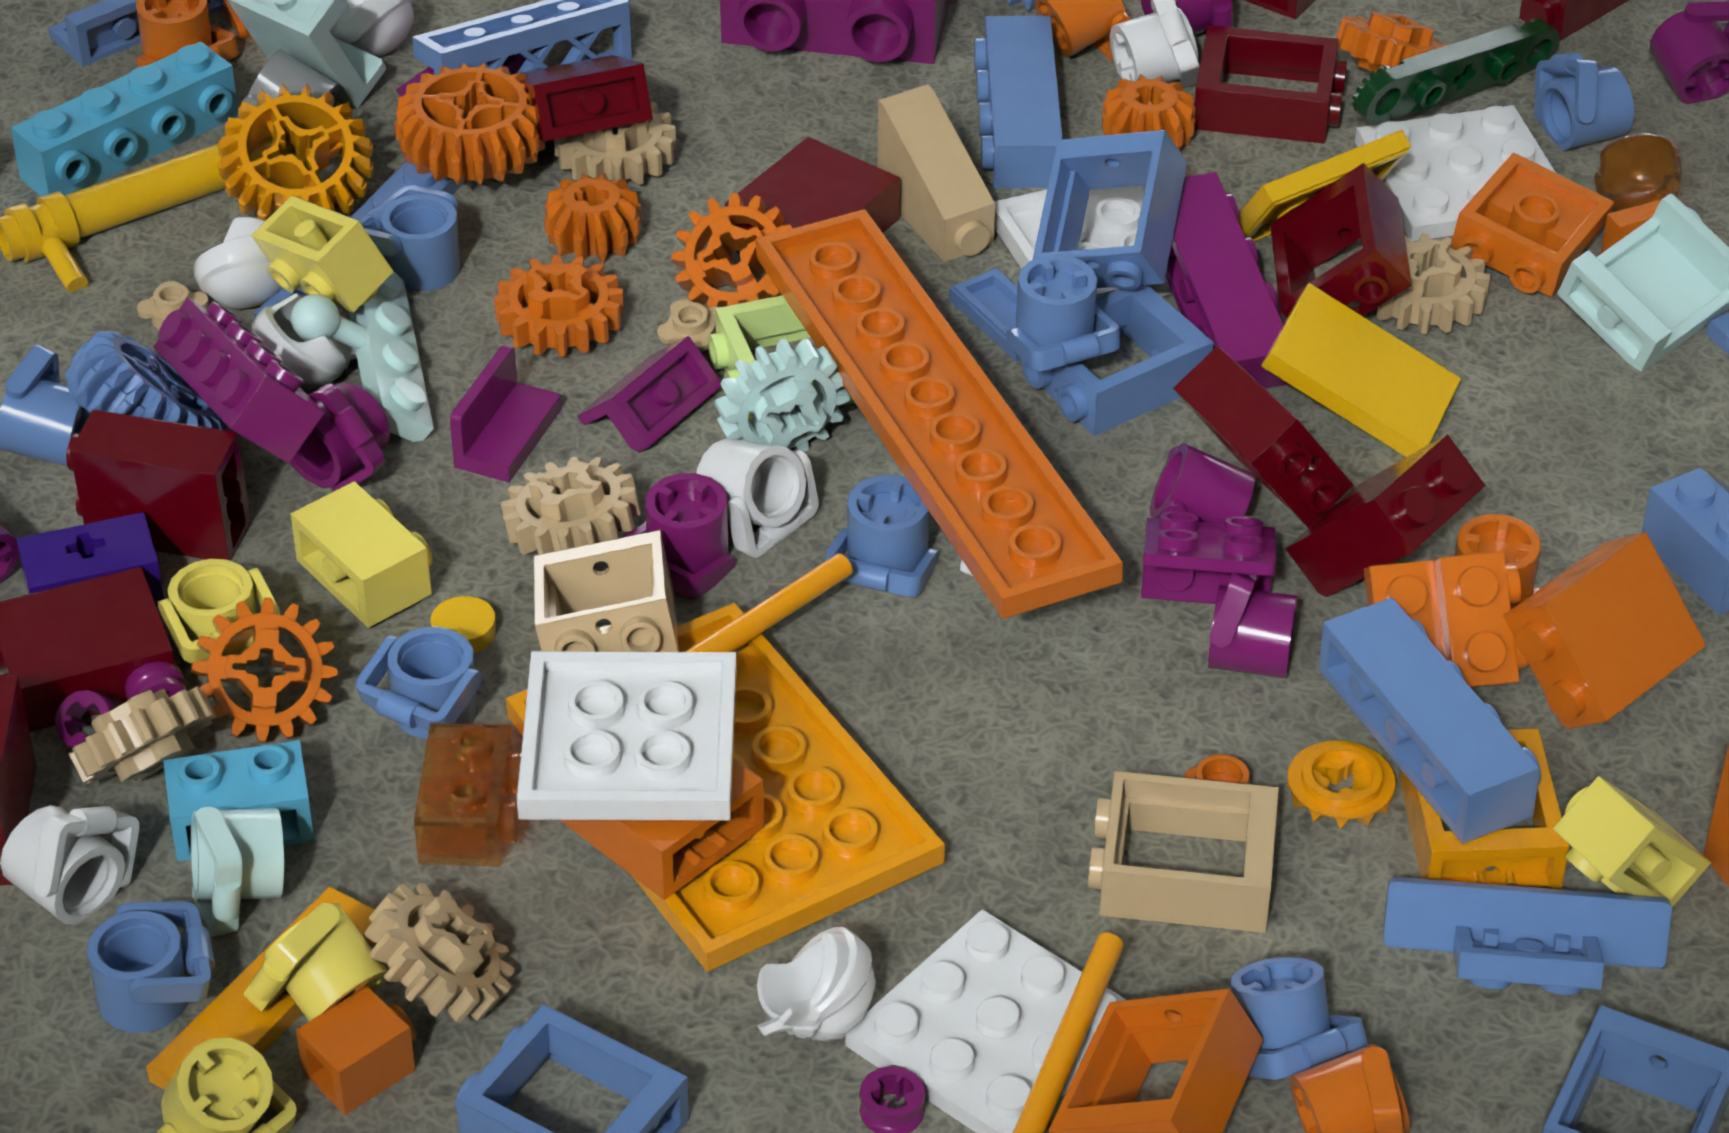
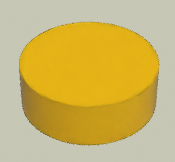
[430,596,496,654]

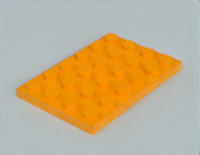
[506,602,945,972]

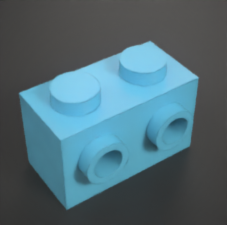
[163,740,314,862]

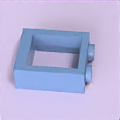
[1032,130,1187,290]
[1022,285,1214,436]
[455,1004,689,1133]
[1542,1005,1729,1133]

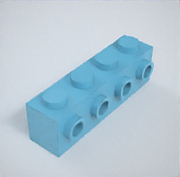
[11,41,238,196]

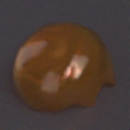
[1594,133,1683,212]

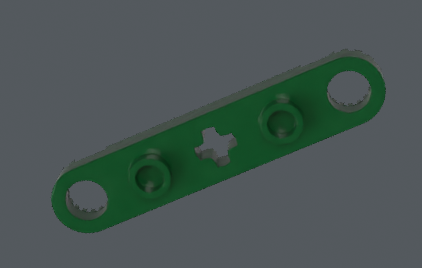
[1352,18,1560,125]

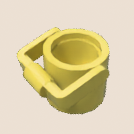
[158,559,280,664]
[243,903,388,1021]
[157,1037,297,1133]

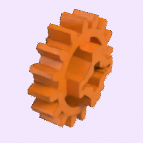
[1336,11,1448,72]
[671,192,793,308]
[494,255,624,357]
[191,597,338,743]

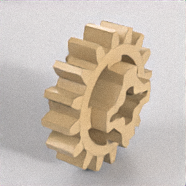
[554,102,676,185]
[1376,233,1490,334]
[501,457,641,555]
[69,687,217,784]
[365,883,514,1023]

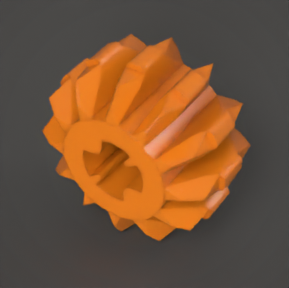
[1102,74,1196,151]
[544,173,641,264]

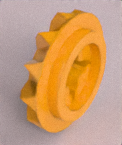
[1286,740,1396,830]

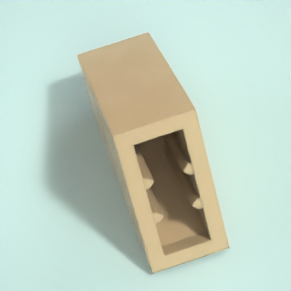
[877,84,995,262]

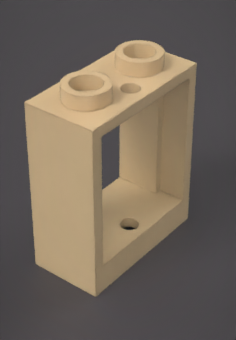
[534,530,679,652]
[1088,771,1279,933]

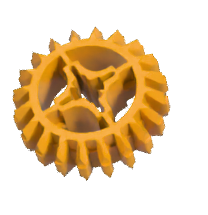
[218,83,373,221]

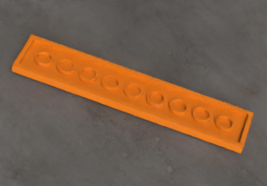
[756,209,1123,619]

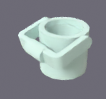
[190,807,284,937]

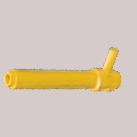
[0,135,288,293]

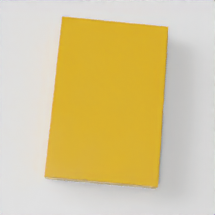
[1238,130,1412,242]
[1261,283,1462,457]

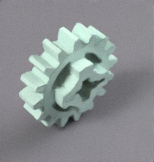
[715,338,850,452]

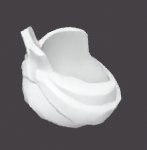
[330,0,414,57]
[193,217,282,310]
[252,293,357,392]
[757,927,876,1043]

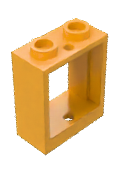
[1399,728,1570,890]

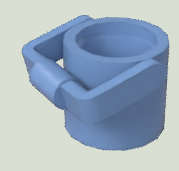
[1534,53,1634,151]
[358,185,461,291]
[1006,254,1120,371]
[0,344,89,466]
[825,474,940,597]
[356,627,482,739]
[87,901,215,1033]
[1231,957,1368,1080]

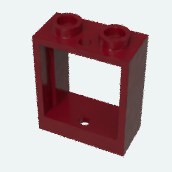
[1194,25,1347,144]
[1270,163,1412,318]
[1173,345,1354,528]

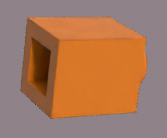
[296,986,416,1115]

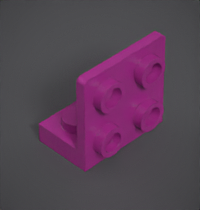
[1141,511,1276,604]

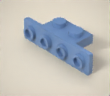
[1383,877,1672,995]

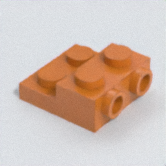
[1451,152,1615,298]
[1364,551,1528,688]

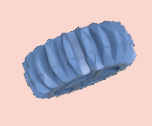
[65,331,227,430]

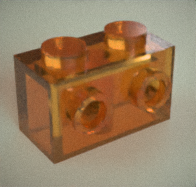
[414,723,521,867]

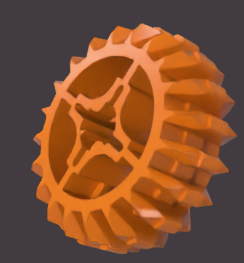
[394,62,545,186]

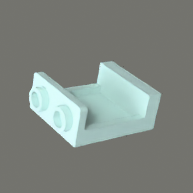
[227,0,387,109]
[1557,194,1729,372]

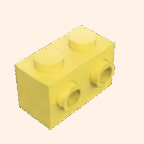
[251,195,394,313]
[291,481,433,628]
[1553,776,1712,908]

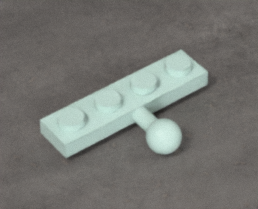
[291,272,434,442]

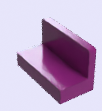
[577,336,721,452]
[450,345,562,483]

